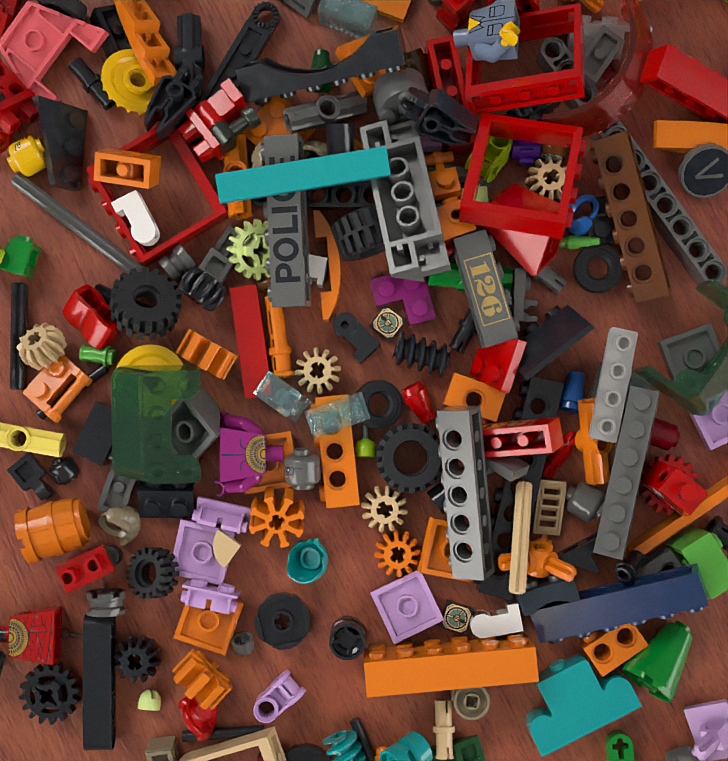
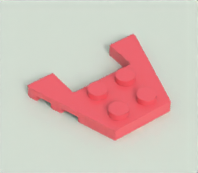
[0,0,109,108]

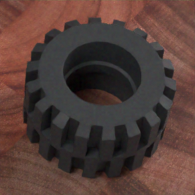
[331,204,385,261]
[376,423,443,493]

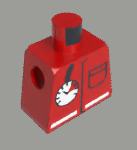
[641,461,708,516]

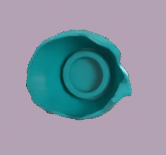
[286,538,328,584]

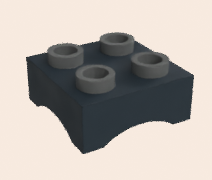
[513,574,580,616]

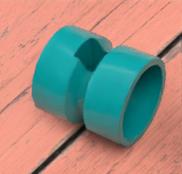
[379,731,433,761]

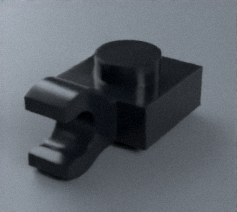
[586,196,615,244]
[7,452,56,501]

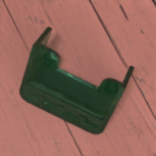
[634,279,728,416]

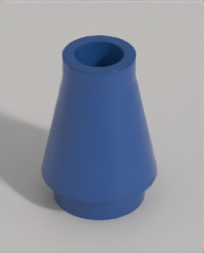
[559,371,585,413]

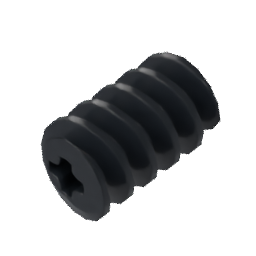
[392,331,452,378]

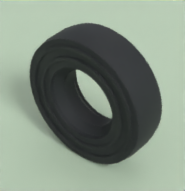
[37,0,88,21]
[573,244,623,293]
[353,380,403,429]

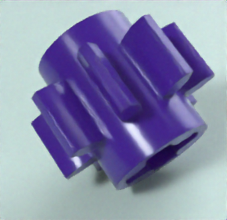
[511,140,540,166]

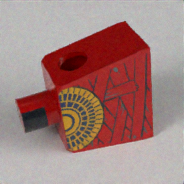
[0,606,62,665]

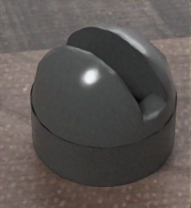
[231,632,255,657]

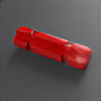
[542,431,576,479]

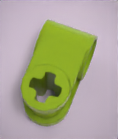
[465,136,513,183]

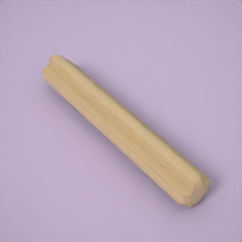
[509,481,532,594]

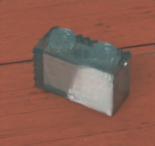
[318,0,378,38]

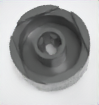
[373,68,429,126]

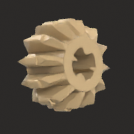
[525,156,567,201]
[16,322,67,370]
[295,347,341,394]
[361,485,408,532]

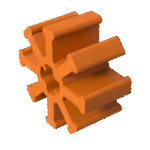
[175,329,238,380]
[249,486,305,548]
[172,649,233,710]

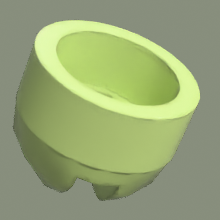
[138,690,161,711]

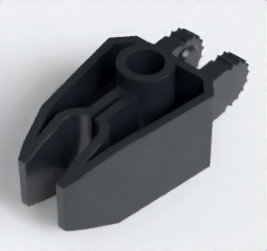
[144,65,205,139]
[397,87,478,146]

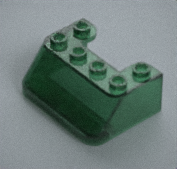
[111,364,201,484]

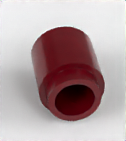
[650,418,680,451]

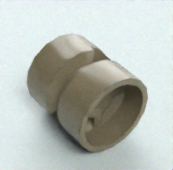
[450,687,490,720]

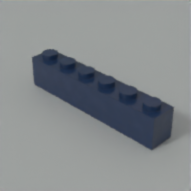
[530,563,709,644]

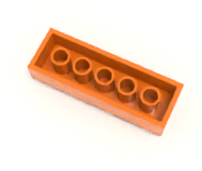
[364,632,539,698]

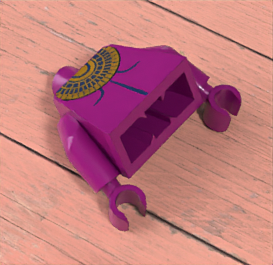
[214,411,283,497]

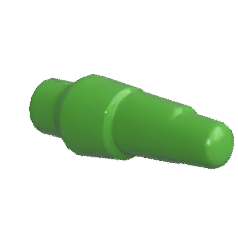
[559,234,600,250]

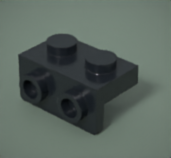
[137,474,196,518]

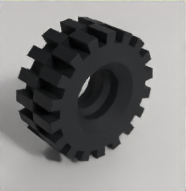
[109,267,182,340]

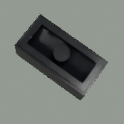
[90,5,132,59]

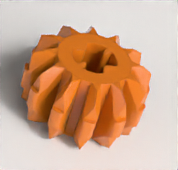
[374,529,421,577]

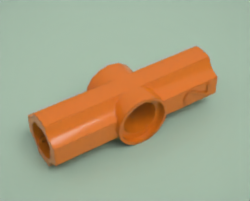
[223,134,253,220]
[575,398,613,485]

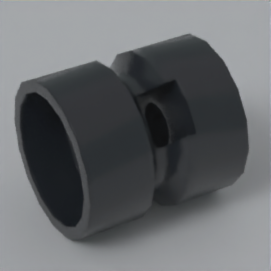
[329,616,365,660]

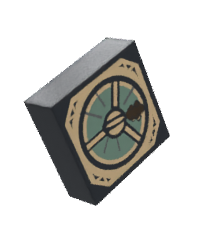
[369,304,407,342]
[439,599,474,635]

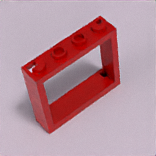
[465,3,585,115]
[459,112,587,239]
[86,124,229,266]

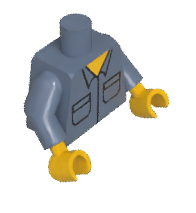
[453,0,520,63]

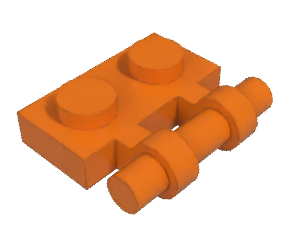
[425,150,461,201]

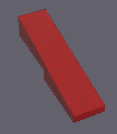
[229,284,274,399]

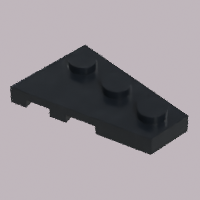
[33,95,88,192]

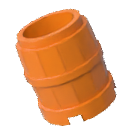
[14,498,91,564]

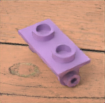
[192,496,251,534]
[180,577,241,615]

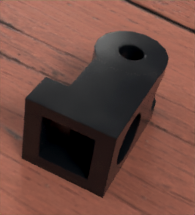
[333,313,380,364]

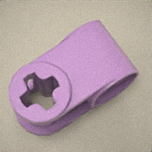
[253,669,306,723]

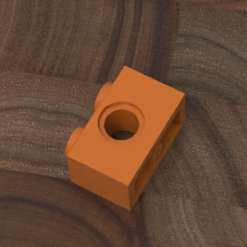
[94,148,161,189]
[442,373,506,424]

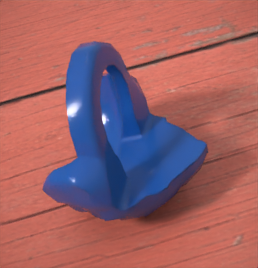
[567,194,599,235]

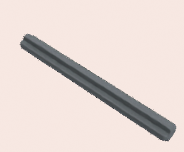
[10,173,143,274]

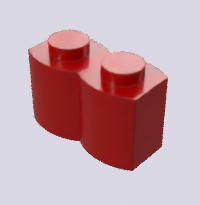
[62,284,120,350]

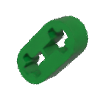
[605,730,634,761]

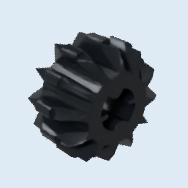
[179,267,227,311]
[113,635,162,684]

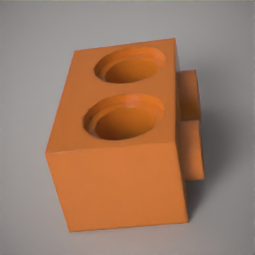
[578,623,649,677]

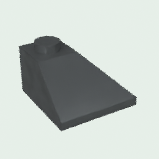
[153,388,220,470]

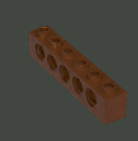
[590,131,672,303]

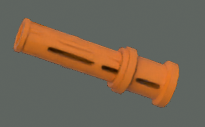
[264,296,295,379]

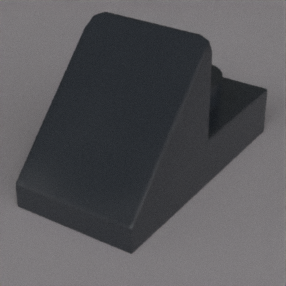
[557,532,600,574]

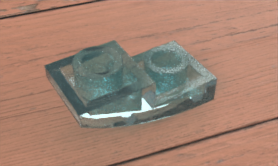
[304,392,370,438]

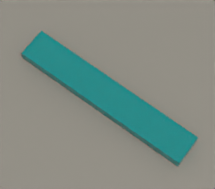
[215,146,391,204]

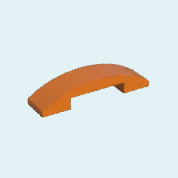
[313,210,341,322]

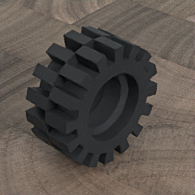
[126,548,180,599]

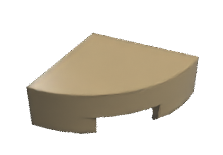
[213,528,242,569]

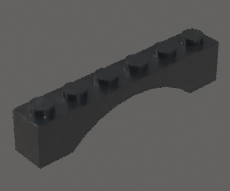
[235,24,408,105]

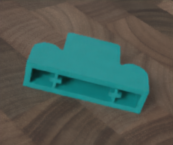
[526,653,642,757]

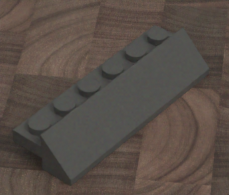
[359,120,451,282]

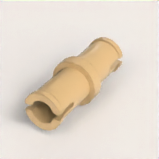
[433,699,455,760]

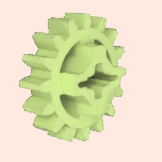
[227,219,271,280]

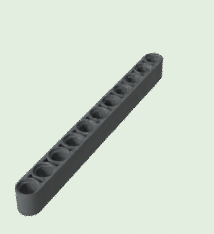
[536,37,727,287]

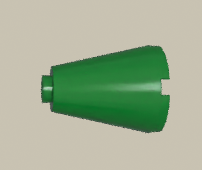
[622,621,693,703]

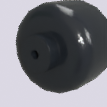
[49,456,79,485]

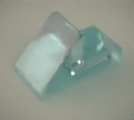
[253,371,311,422]

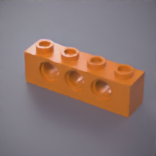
[311,394,360,508]

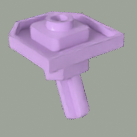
[684,699,728,761]

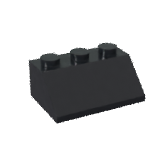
[515,304,594,382]

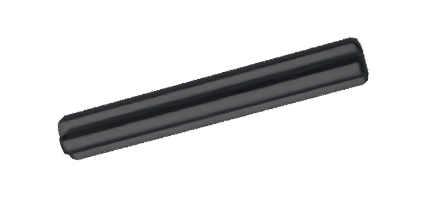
[10,282,28,390]

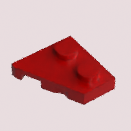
[469,339,527,393]

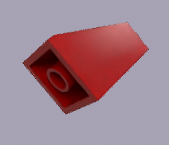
[484,183,573,277]

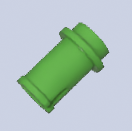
[79,345,117,367]

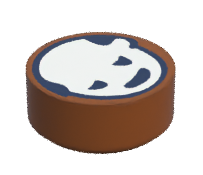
[540,144,567,161]

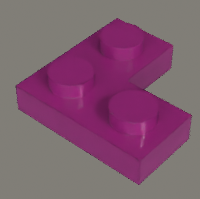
[370,275,436,326]

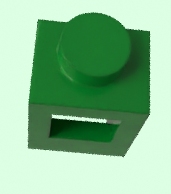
[0,234,41,279]

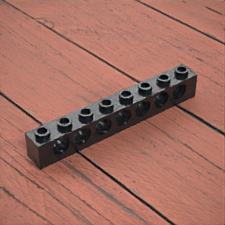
[473,376,564,600]

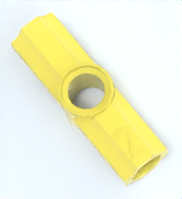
[0,422,67,457]

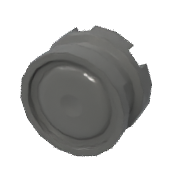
[86,588,126,617]

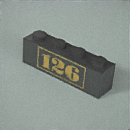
[451,229,520,348]

